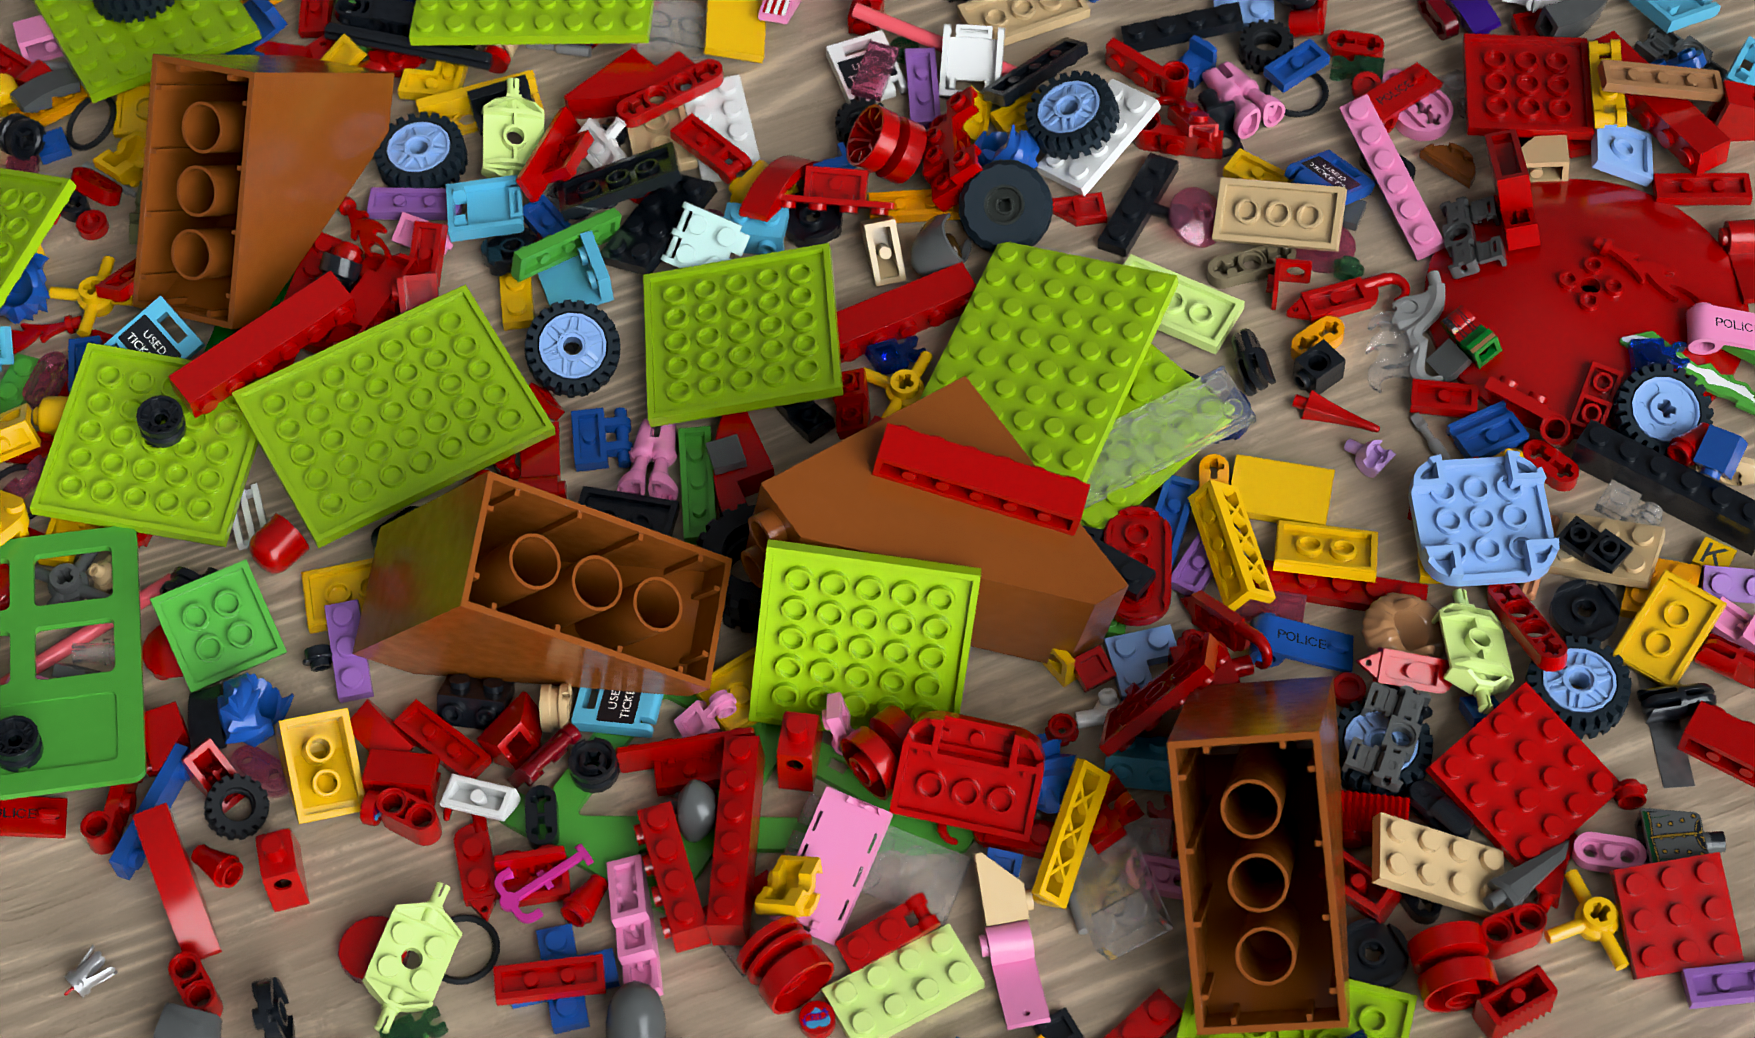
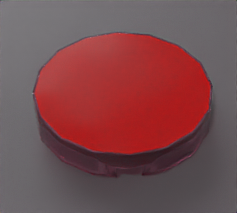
[338,916,411,984]

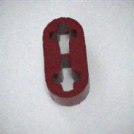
[1417,0,1459,41]

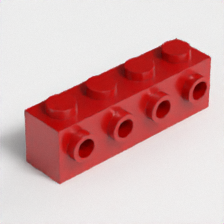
[633,801,711,953]

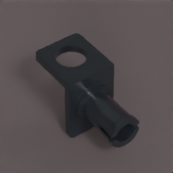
[1198,88,1244,158]

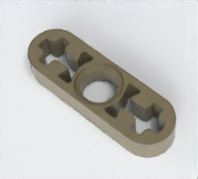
[1207,246,1296,289]

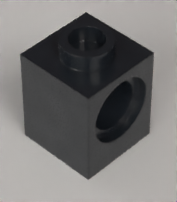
[1292,339,1346,395]

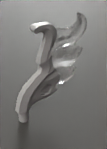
[1365,270,1445,393]

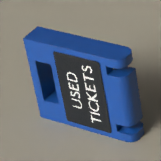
[1284,149,1377,205]

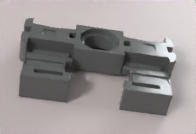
[1634,25,1728,81]
[1440,195,1507,279]
[1341,681,1431,792]

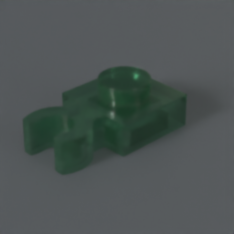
[1330,55,1385,86]
[378,1006,449,1038]

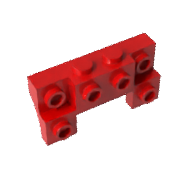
[922,86,982,212]
[303,252,420,354]

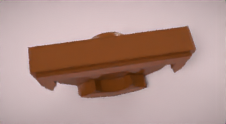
[1419,143,1476,188]

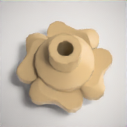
[89,554,113,593]

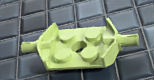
[481,77,544,178]
[1431,588,1514,714]
[362,882,463,1034]

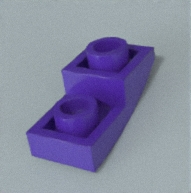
[1445,0,1502,34]

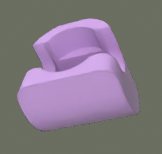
[1344,439,1396,478]

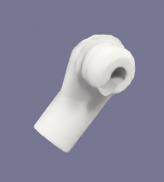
[1075,688,1119,729]

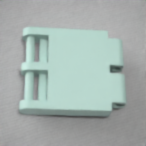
[660,201,750,268]

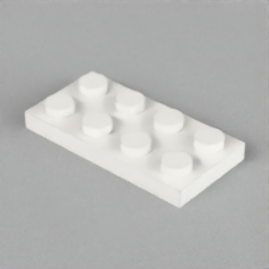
[680,74,760,182]
[1036,78,1161,196]

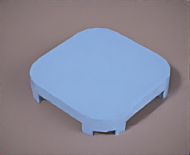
[1408,450,1559,587]

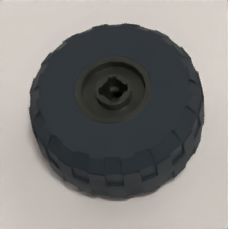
[958,159,1053,253]

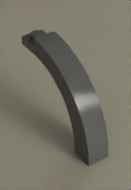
[1534,0,1608,38]

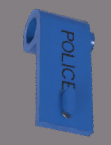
[1248,612,1354,673]

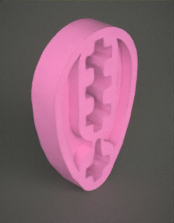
[1382,69,1453,141]

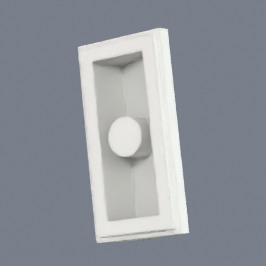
[439,773,521,822]

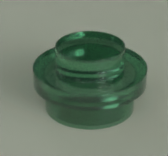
[890,36,920,64]
[1333,256,1365,281]

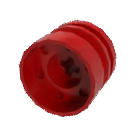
[736,916,834,1015]

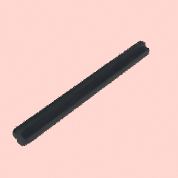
[324,22,493,70]

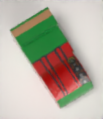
[1440,305,1502,369]

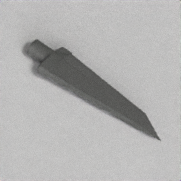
[1483,840,1570,910]

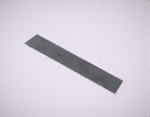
[1637,673,1695,788]

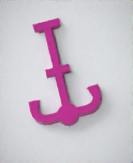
[495,843,594,924]

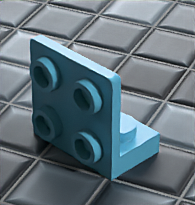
[538,230,614,307]

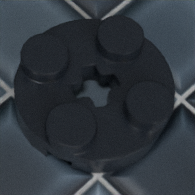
[785,191,843,248]
[481,227,543,276]
[1549,579,1620,645]
[1347,918,1409,988]
[252,977,295,1038]

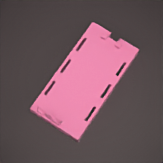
[770,786,893,947]

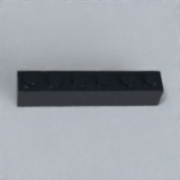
[1571,419,1755,556]

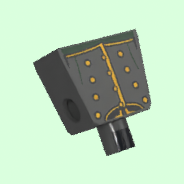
[1634,808,1726,865]

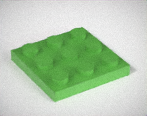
[150,559,287,693]

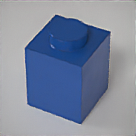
[1693,424,1748,481]

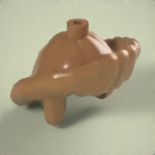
[1362,592,1445,658]

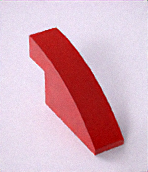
[564,47,697,119]
[1484,129,1541,251]
[713,411,775,513]
[132,803,222,960]

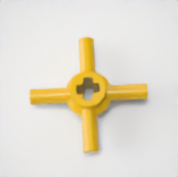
[49,256,133,338]
[863,351,933,418]
[1544,869,1629,971]

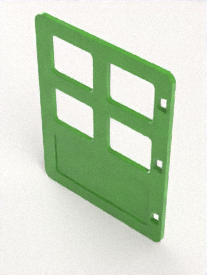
[0,526,147,801]

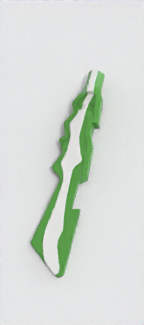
[1619,331,1755,416]

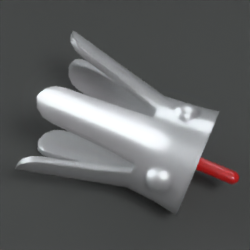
[64,945,118,998]

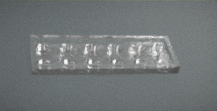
[1084,366,1256,509]

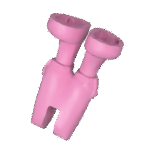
[1202,61,1285,139]
[617,418,679,501]

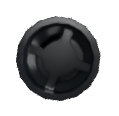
[314,251,363,293]

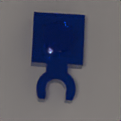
[865,336,926,375]
[1628,338,1690,373]

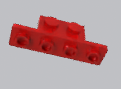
[516,106,594,203]
[781,166,897,216]
[616,727,756,797]

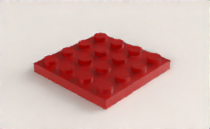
[1462,33,1594,140]
[1425,682,1620,868]

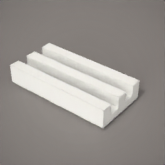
[233,483,267,550]

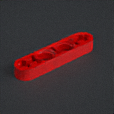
[616,59,724,128]
[1487,583,1568,672]

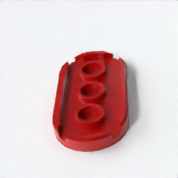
[1104,506,1172,627]

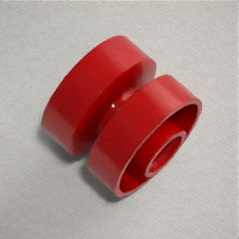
[846,104,927,184]
[840,705,913,800]
[1407,921,1500,1013]

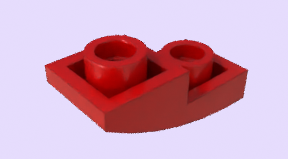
[1569,361,1625,428]
[833,368,871,440]
[350,699,416,752]

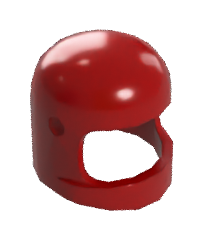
[249,513,310,574]

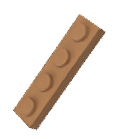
[1597,59,1725,102]

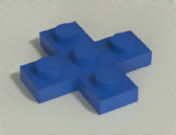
[511,923,620,1034]

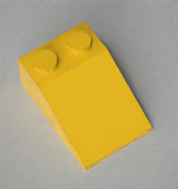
[274,708,365,825]

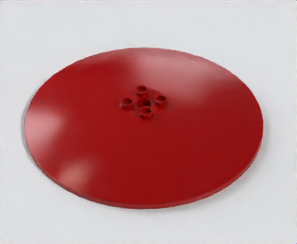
[1424,179,1749,439]

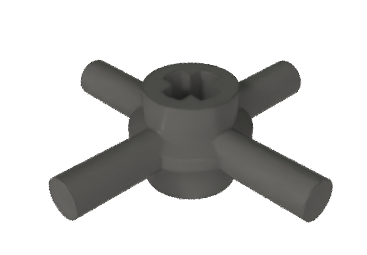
[35,552,111,605]

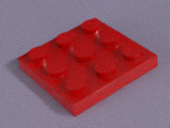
[1610,852,1744,980]

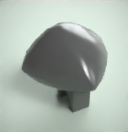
[666,779,719,843]

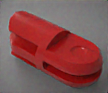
[1695,633,1755,689]

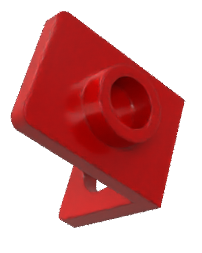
[1266,258,1313,310]

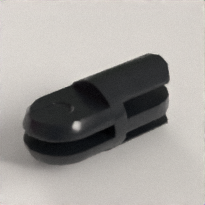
[1231,328,1276,396]
[1637,683,1717,724]
[1405,780,1474,840]

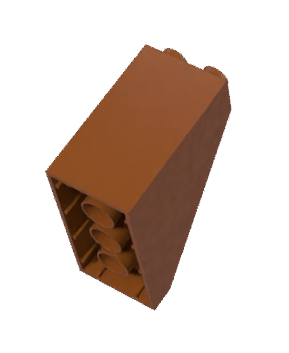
[132,54,394,329]
[740,376,1129,664]
[352,471,733,697]
[1167,676,1350,1035]

